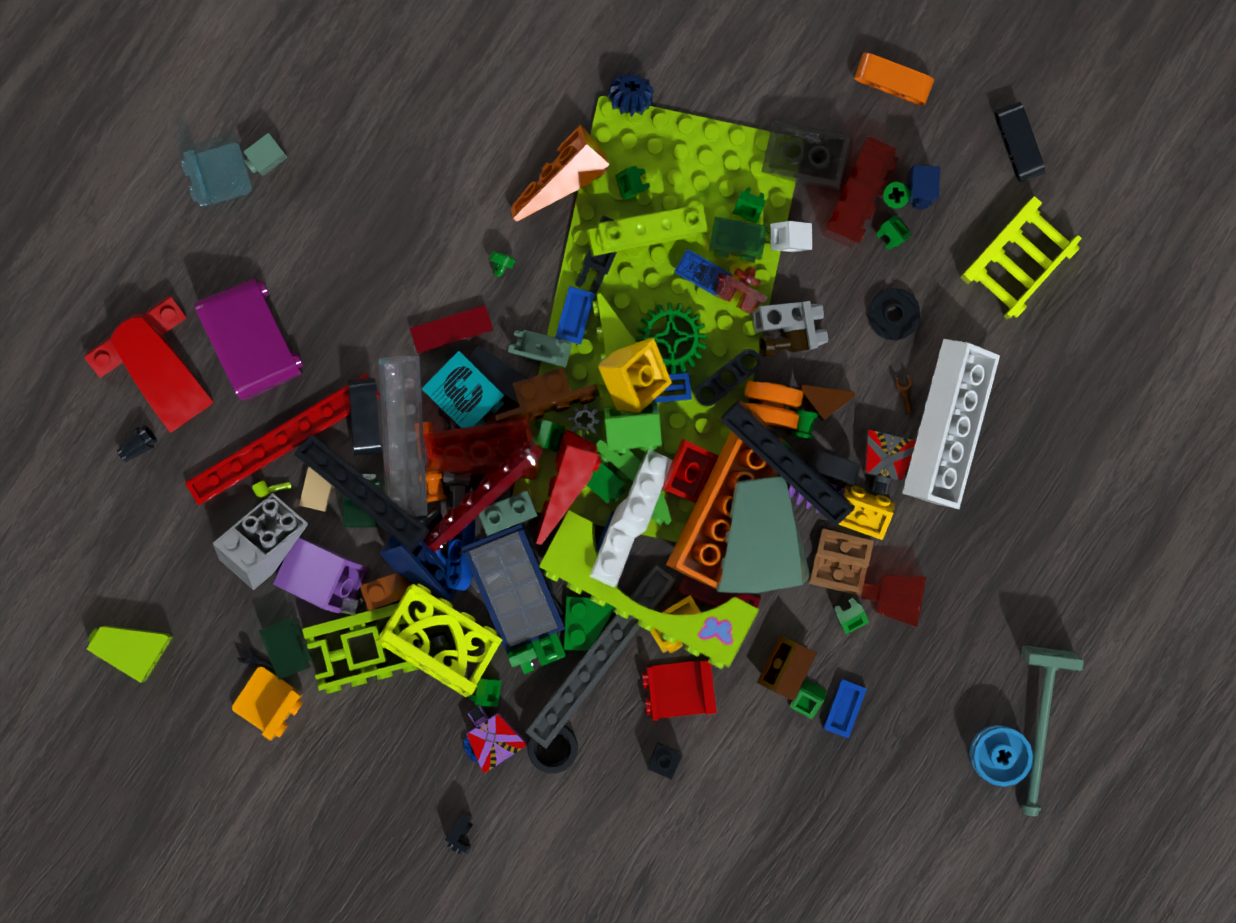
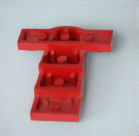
[84,295,214,433]

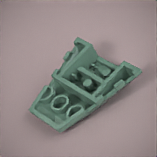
[717,476,811,593]

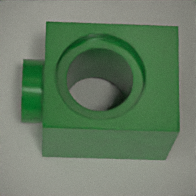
[586,463,625,504]

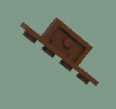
[495,368,600,428]

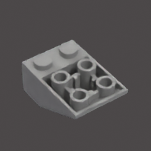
[213,493,308,590]

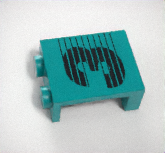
[422,351,505,434]

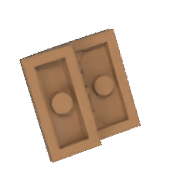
[809,528,874,596]

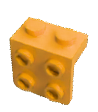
[232,667,304,741]

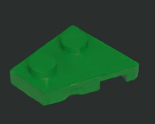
[564,597,615,651]

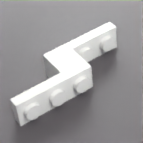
[590,450,673,587]

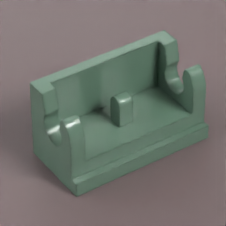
[508,330,573,368]

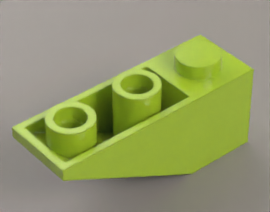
[592,293,636,362]

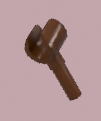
[895,376,913,414]

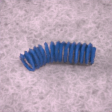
[463,738,477,763]

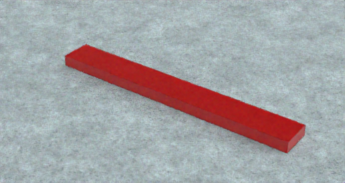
[185,374,380,506]

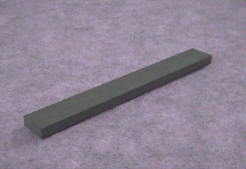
[525,564,677,749]

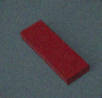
[410,305,493,354]
[678,575,761,608]

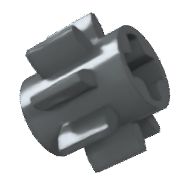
[568,404,601,437]

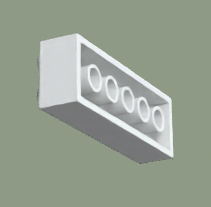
[902,339,1000,509]

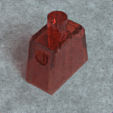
[861,575,926,627]

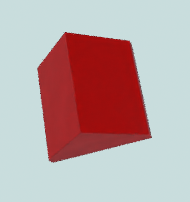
[662,439,719,504]

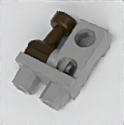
[751,301,829,357]

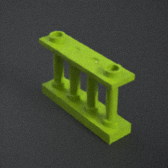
[587,204,708,256]

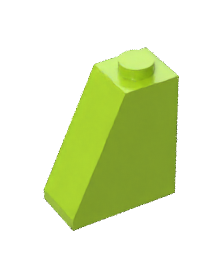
[87,626,173,683]

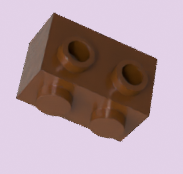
[757,635,817,701]

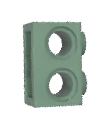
[479,491,538,536]

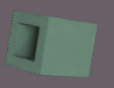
[244,133,288,176]

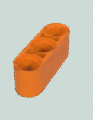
[854,53,934,105]

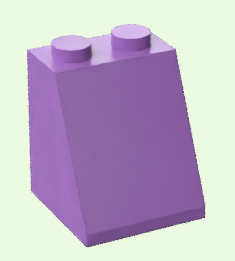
[273,537,370,616]

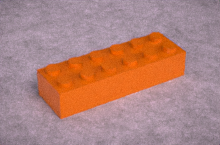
[666,431,778,590]

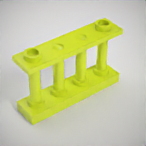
[960,196,1082,319]

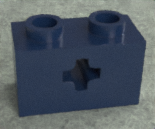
[907,165,940,209]

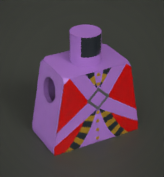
[467,706,527,773]

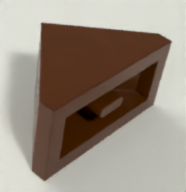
[800,385,855,421]

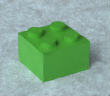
[604,403,662,453]

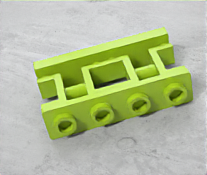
[302,603,419,694]

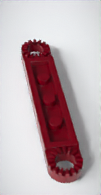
[425,440,543,552]

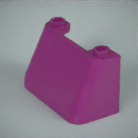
[194,278,304,401]

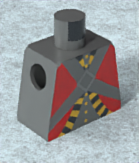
[863,430,916,495]

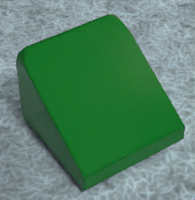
[789,679,827,719]

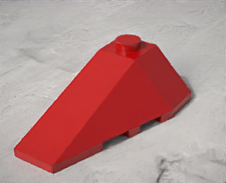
[535,429,601,545]

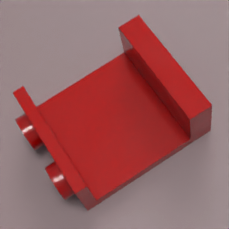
[642,659,717,721]

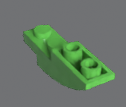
[596,439,671,525]

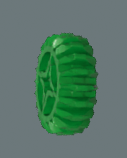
[635,302,707,374]

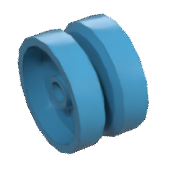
[969,725,1033,787]

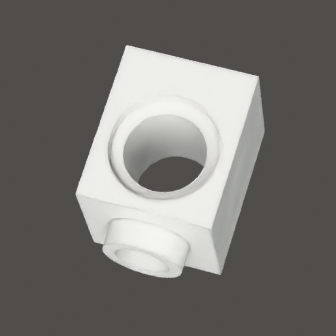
[771,221,812,252]

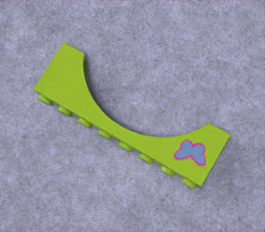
[539,510,759,669]

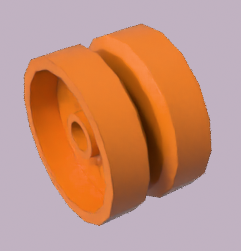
[744,381,803,429]

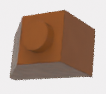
[360,573,416,611]

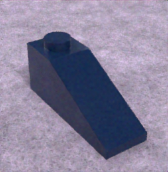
[379,536,457,602]

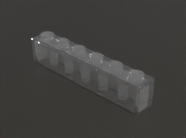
[378,356,428,516]

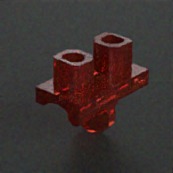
[715,266,767,314]

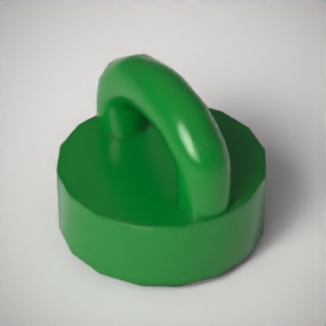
[488,250,516,277]

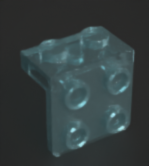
[181,143,252,208]

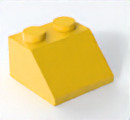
[598,338,672,413]

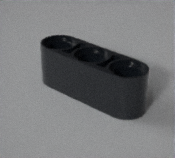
[994,102,1045,182]
[694,349,761,407]
[348,378,381,456]

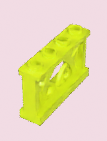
[376,584,502,697]

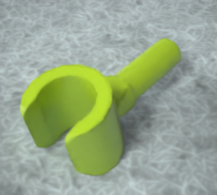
[252,480,291,498]

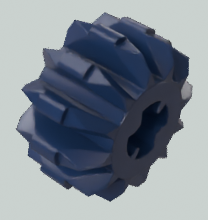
[608,72,653,117]

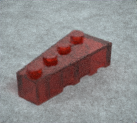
[823,136,898,248]

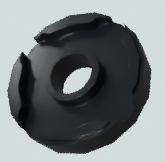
[867,288,920,341]

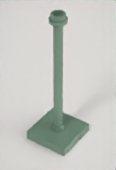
[1021,645,1084,816]

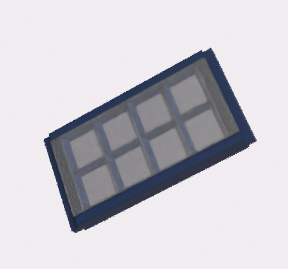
[461,523,565,652]

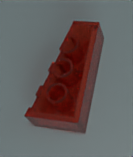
[422,419,539,479]

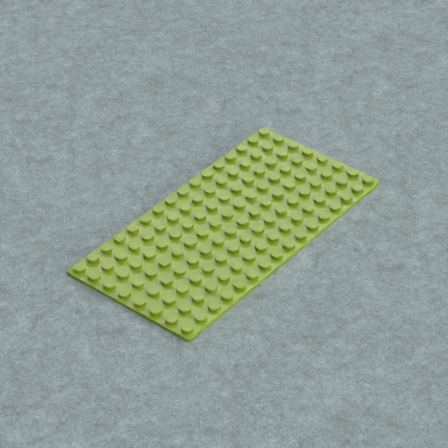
[512,96,804,542]

